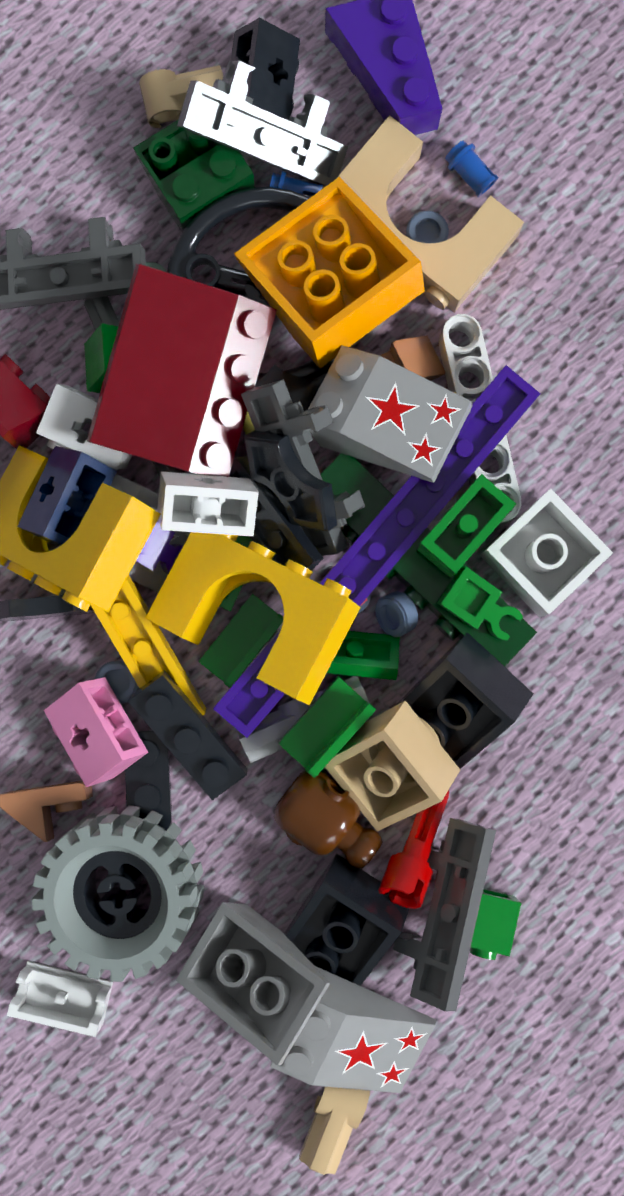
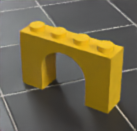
[0,445,161,612]
[145,532,361,705]

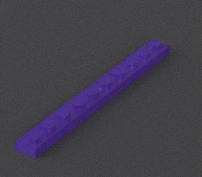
[213,365,541,738]

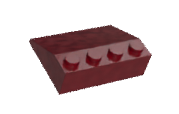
[87,264,277,477]

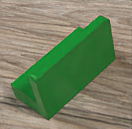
[198,593,284,688]
[278,676,376,778]

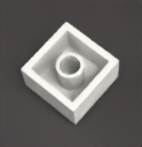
[479,489,613,618]

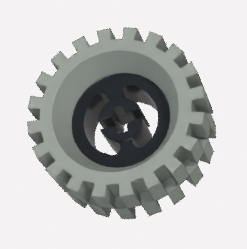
[32,806,204,982]

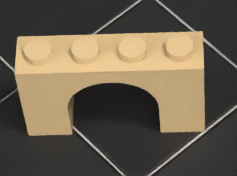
[336,115,524,313]

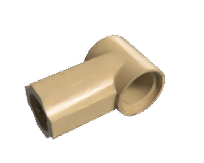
[139,65,223,128]
[299,1087,370,1175]

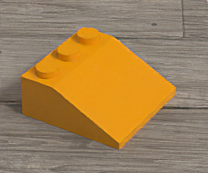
[234,177,425,368]

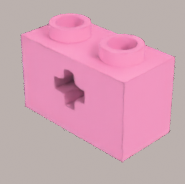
[44,677,148,787]

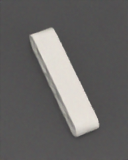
[439,314,521,527]

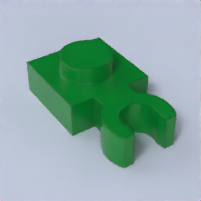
[437,566,523,640]

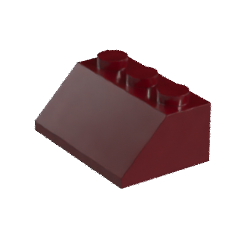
[0,354,51,449]

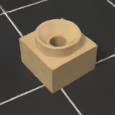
[325,701,460,831]

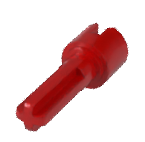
[378,790,449,909]

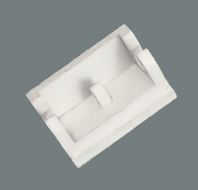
[7,961,113,1037]

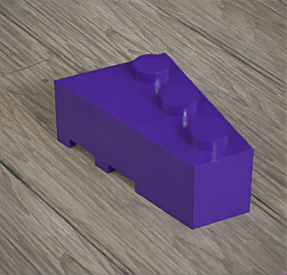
[325,0,443,135]

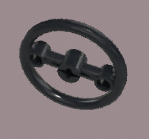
[167,187,336,385]

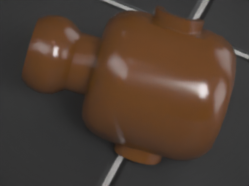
[273,769,383,869]

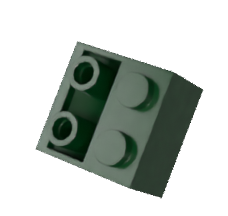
[133,119,255,232]

